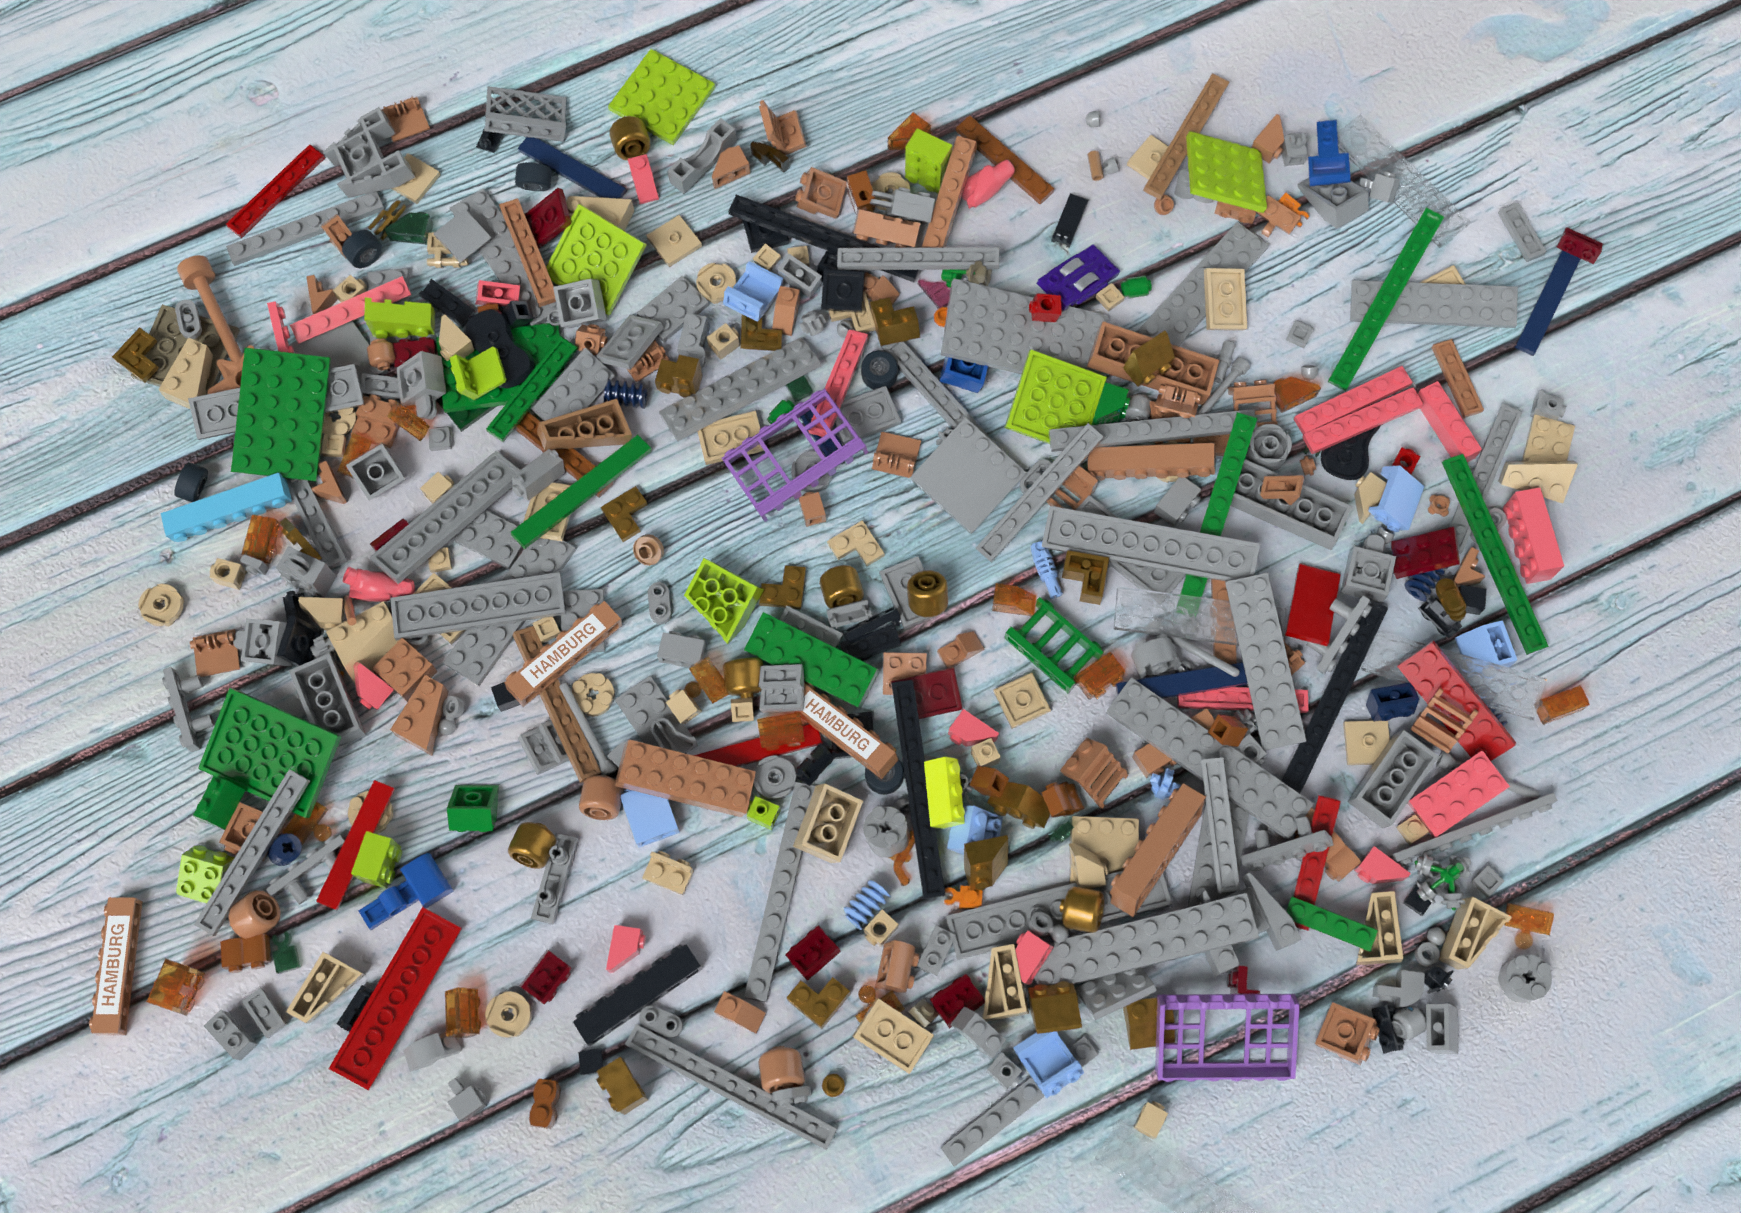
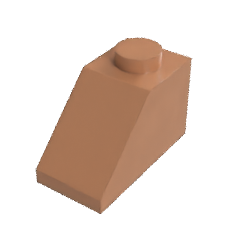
[1251,114,1284,164]
[712,145,750,189]
[772,286,801,336]
[714,991,766,1034]

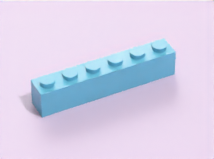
[160,473,292,542]

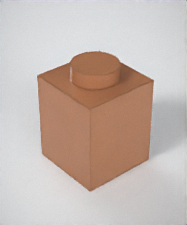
[799,492,826,527]

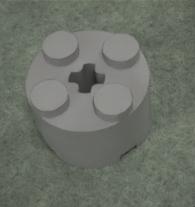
[1246,424,1292,471]
[1131,634,1181,679]
[863,806,910,857]
[1498,954,1552,1003]

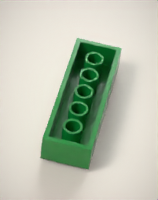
[744,612,880,709]

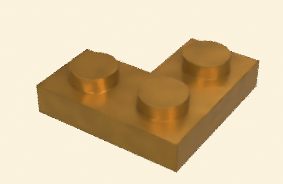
[740,314,782,351]
[112,327,159,383]
[600,486,647,542]
[279,517,322,560]
[759,565,806,610]

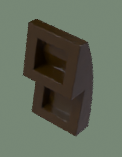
[750,141,790,173]

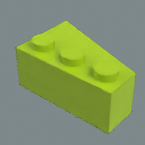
[364,297,435,339]

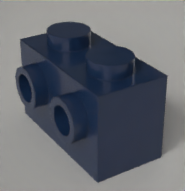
[1366,682,1420,722]

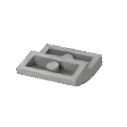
[433,209,491,264]
[759,664,804,713]
[518,720,569,775]

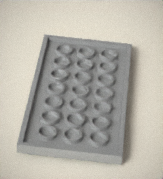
[941,278,1108,375]

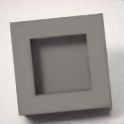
[1286,320,1314,348]
[428,427,451,451]
[240,554,269,575]
[1471,865,1504,898]

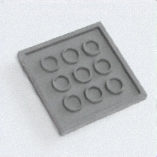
[289,321,388,384]
[909,417,1027,534]

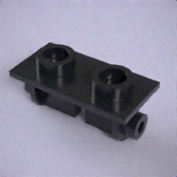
[476,110,503,153]
[283,591,310,624]
[1418,596,1462,639]
[795,741,838,786]
[1423,966,1454,994]
[336,985,373,1032]
[1371,1004,1405,1054]

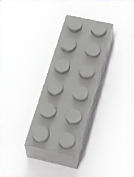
[1230,460,1352,550]

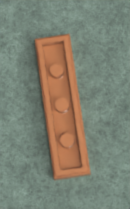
[1431,339,1484,418]

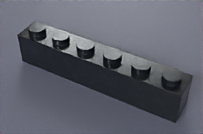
[573,944,703,1047]

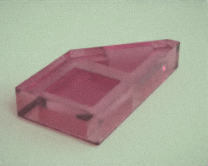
[918,280,950,309]

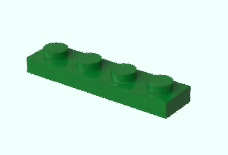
[1286,896,1379,952]

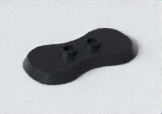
[463,309,535,388]
[1321,403,1381,480]

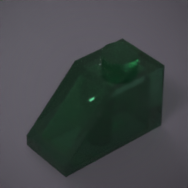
[385,212,433,245]

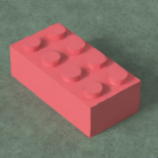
[1503,488,1564,584]
[1408,751,1510,838]

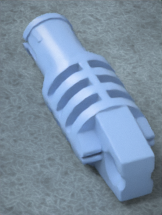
[1030,541,1063,599]

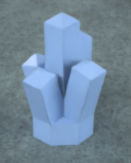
[1150,768,1181,800]

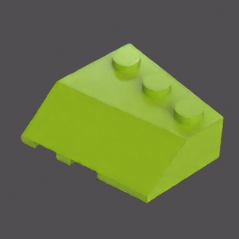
[684,558,764,644]

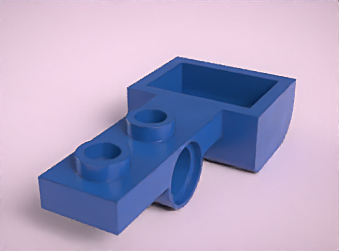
[1308,120,1350,187]
[358,853,454,931]

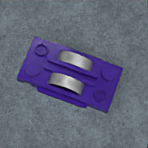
[1036,245,1120,311]

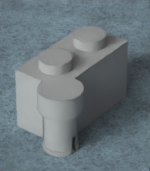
[677,313,709,369]

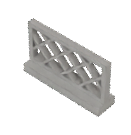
[484,86,566,142]

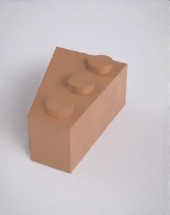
[852,209,920,248]
[390,675,449,756]

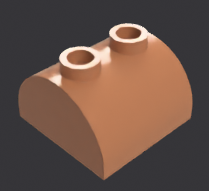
[875,940,919,993]

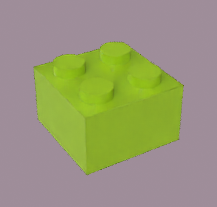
[351,831,402,889]

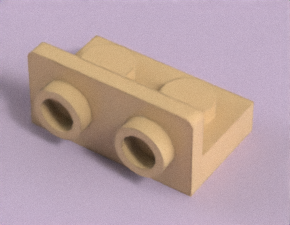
[642,850,694,895]

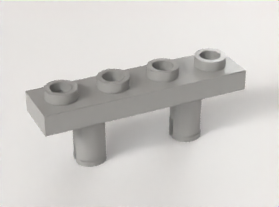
[1306,596,1372,675]
[162,667,215,752]
[1241,817,1334,871]
[531,833,578,925]
[266,835,345,905]

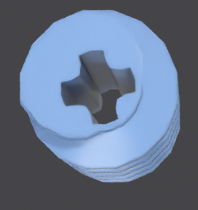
[843,880,891,930]

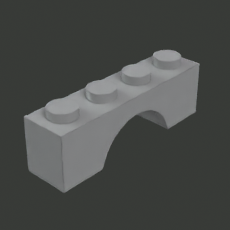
[667,118,737,194]

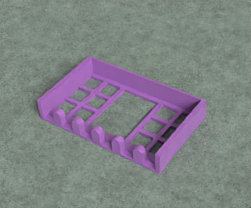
[722,389,869,522]
[1155,994,1299,1082]

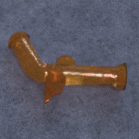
[887,830,915,886]

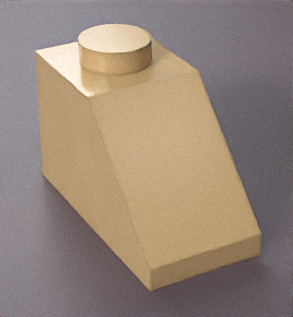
[439,314,474,361]
[1354,472,1387,524]
[299,597,344,631]
[1069,843,1108,889]

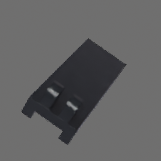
[1051,193,1089,248]
[419,278,475,328]
[842,607,902,641]
[840,624,902,660]

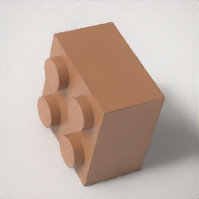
[372,638,438,702]

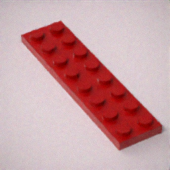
[328,907,462,1091]

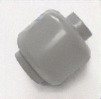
[1125,393,1151,422]
[1392,1006,1426,1040]

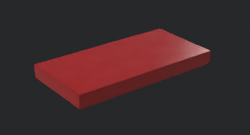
[1285,564,1341,646]

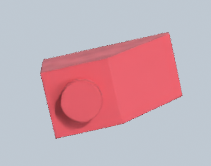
[628,154,659,204]
[475,280,520,307]
[353,662,394,710]
[948,709,999,747]
[1354,846,1411,884]
[606,925,646,973]
[1015,930,1054,985]

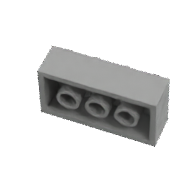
[289,653,366,747]
[1347,730,1439,829]

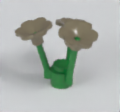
[941,261,992,288]

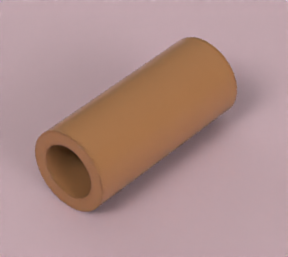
[1087,151,1104,181]

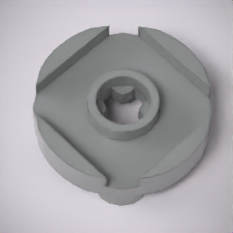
[791,451,833,492]
[754,756,796,800]

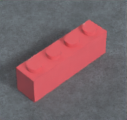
[1418,381,1482,462]

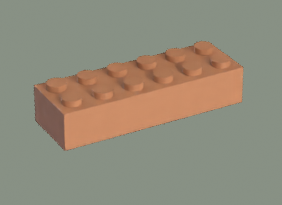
[1087,321,1219,405]
[615,739,756,817]
[1110,784,1206,917]

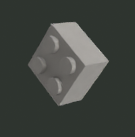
[553,279,607,329]
[346,442,405,501]

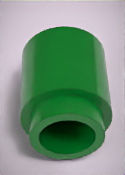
[1121,276,1152,299]
[767,400,795,424]

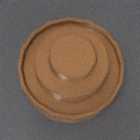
[633,534,664,566]

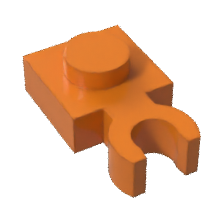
[1278,192,1309,228]
[944,885,983,910]

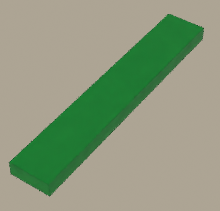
[486,337,578,443]

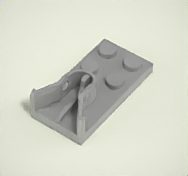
[614,676,698,754]

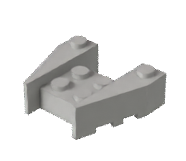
[324,107,415,198]
[1199,872,1301,977]

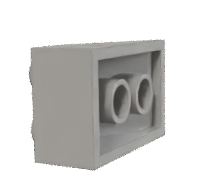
[1297,178,1368,229]

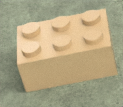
[793,784,863,863]

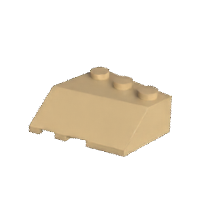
[326,601,407,684]
[1069,816,1139,884]

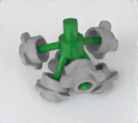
[1414,853,1471,910]

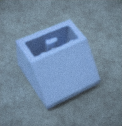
[1455,620,1517,678]
[947,805,1003,855]

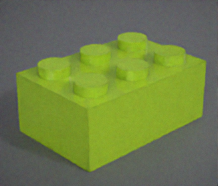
[905,128,953,194]

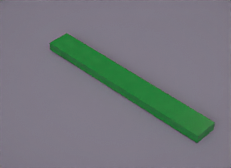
[511,435,651,549]

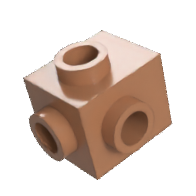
[575,324,608,355]

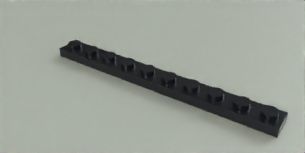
[729,194,919,283]
[1281,599,1388,794]
[891,680,945,899]

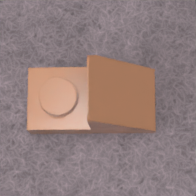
[321,214,352,259]
[863,272,900,305]
[306,275,337,314]
[311,461,347,504]
[1260,475,1304,505]
[1452,547,1485,588]
[937,631,984,668]

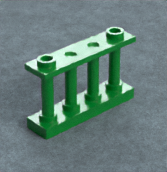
[1004,597,1104,694]

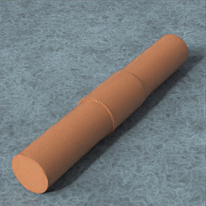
[343,595,356,625]

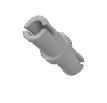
[1214,341,1236,383]

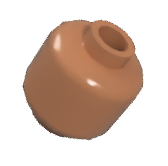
[367,339,396,371]

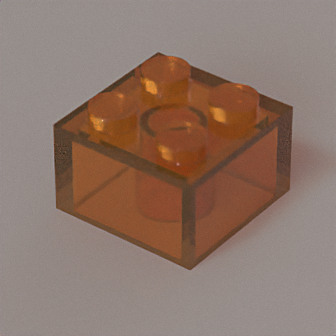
[147,959,205,1016]

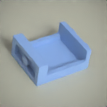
[723,261,783,322]
[1368,465,1424,532]
[620,789,680,848]
[1013,1031,1084,1098]

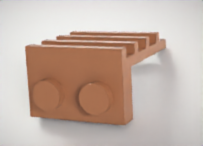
[759,100,807,155]
[1228,379,1277,427]
[1046,466,1098,510]
[1410,688,1478,754]
[1060,737,1128,809]

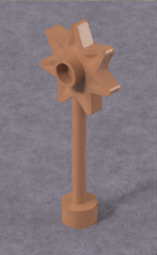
[177,255,255,394]

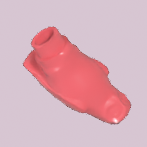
[961,160,1015,209]
[342,567,415,602]

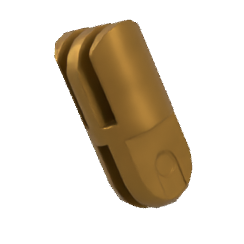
[368,200,406,241]
[1435,578,1466,621]

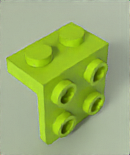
[450,347,506,400]
[176,845,235,904]

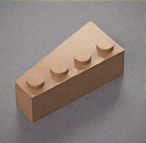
[537,399,632,450]

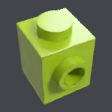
[747,796,781,830]

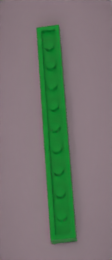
[1328,208,1444,392]
[1175,412,1257,619]
[1442,454,1549,655]

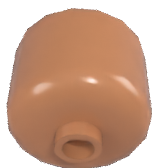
[579,775,624,820]
[229,890,281,939]
[758,1046,805,1094]

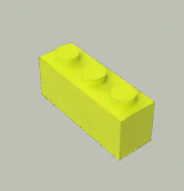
[924,757,965,829]

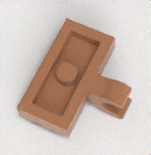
[1256,195,1301,238]

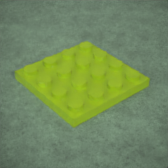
[608,49,716,146]
[1186,131,1267,213]
[546,204,647,315]
[1004,350,1107,444]

